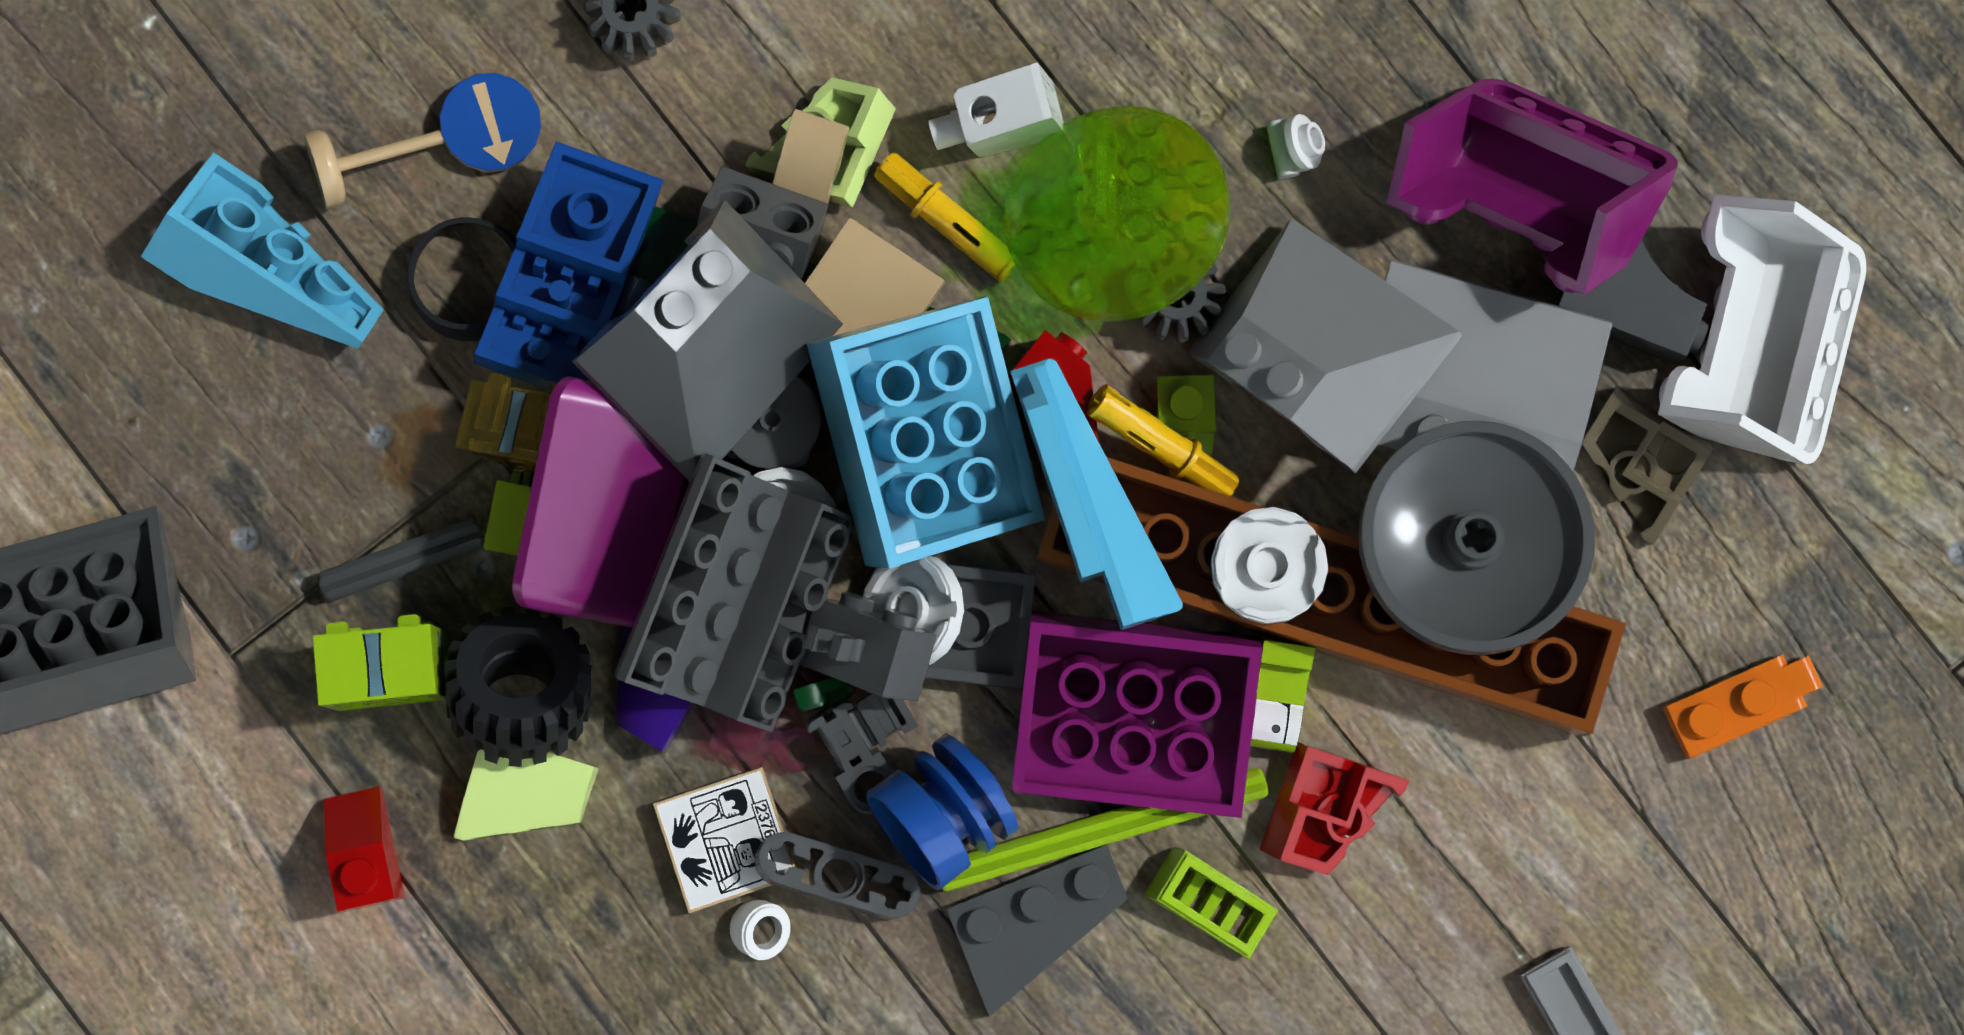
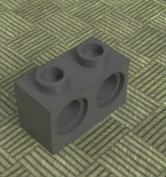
[697,166,829,280]

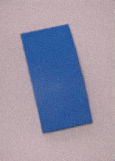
[474,141,664,391]

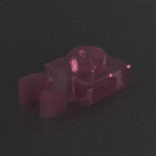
[707,713,816,772]

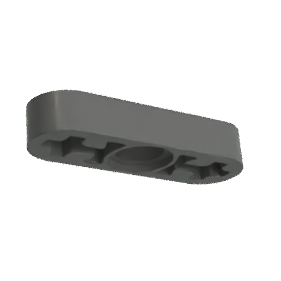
[755,832,920,920]

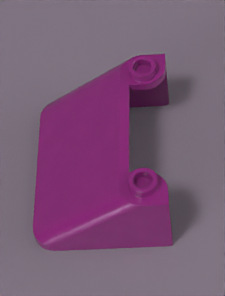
[512,376,689,628]

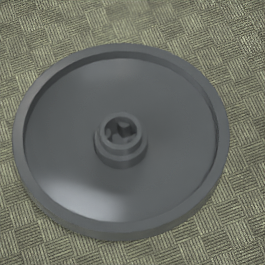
[1358,420,1595,655]

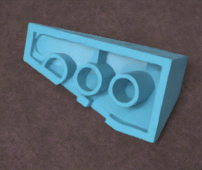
[141,152,384,349]

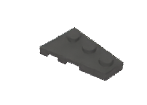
[947,845,1128,1017]

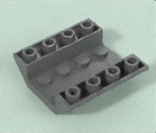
[614,453,854,732]

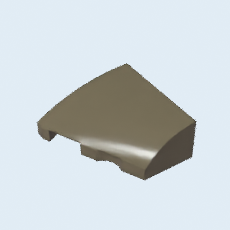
[1582,388,1715,545]

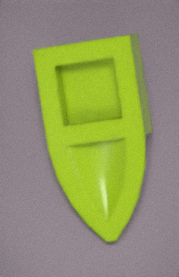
[1156,375,1216,485]

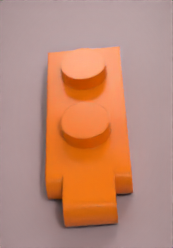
[1662,654,1823,759]

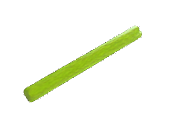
[942,768,1268,891]

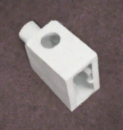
[928,63,1067,157]

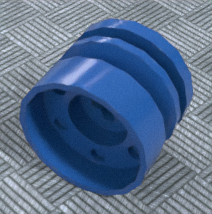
[866,733,1019,891]

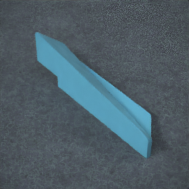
[1010,359,1183,630]

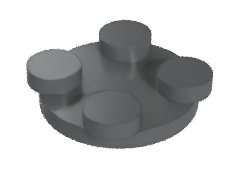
[726,376,821,469]

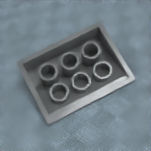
[0,506,197,734]

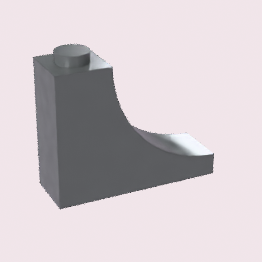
[1553,240,1709,365]

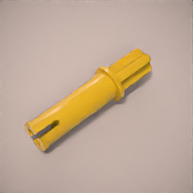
[874,153,1022,283]
[1087,384,1239,497]

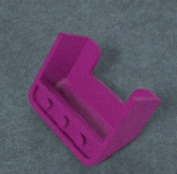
[1386,79,1678,295]

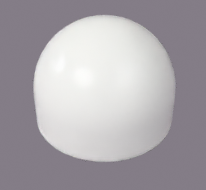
[730,900,790,960]

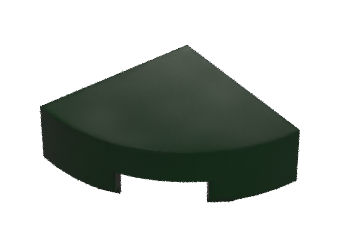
[793,678,856,714]

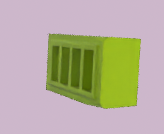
[1145,847,1278,959]

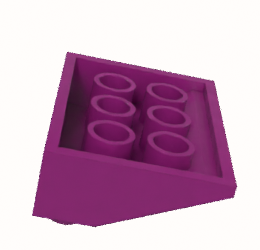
[1011,611,1262,818]

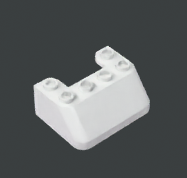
[1658,194,1866,464]

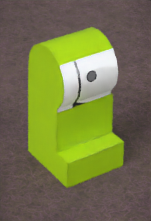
[1250,640,1315,753]

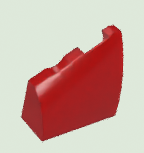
[1259,742,1409,875]

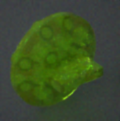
[1004,106,1231,321]

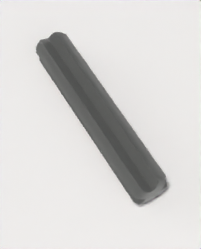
[318,518,485,601]

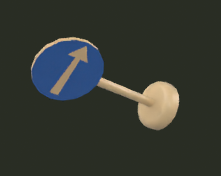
[304,73,541,209]

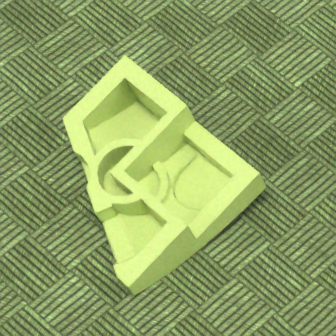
[745,77,896,208]
[454,749,599,841]

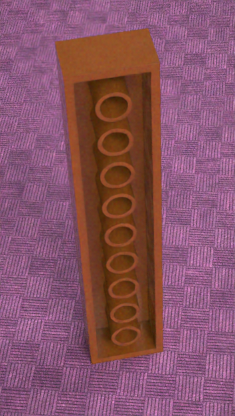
[1036,457,1626,737]

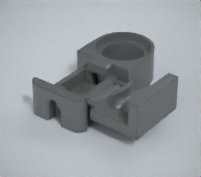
[806,693,918,814]

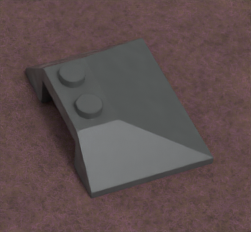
[572,200,843,482]

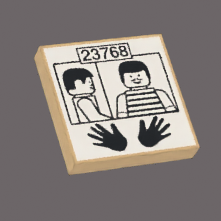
[653,767,796,913]

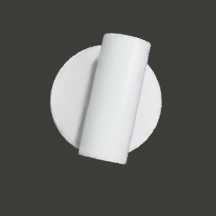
[1266,114,1325,179]

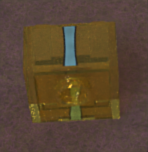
[455,373,557,473]

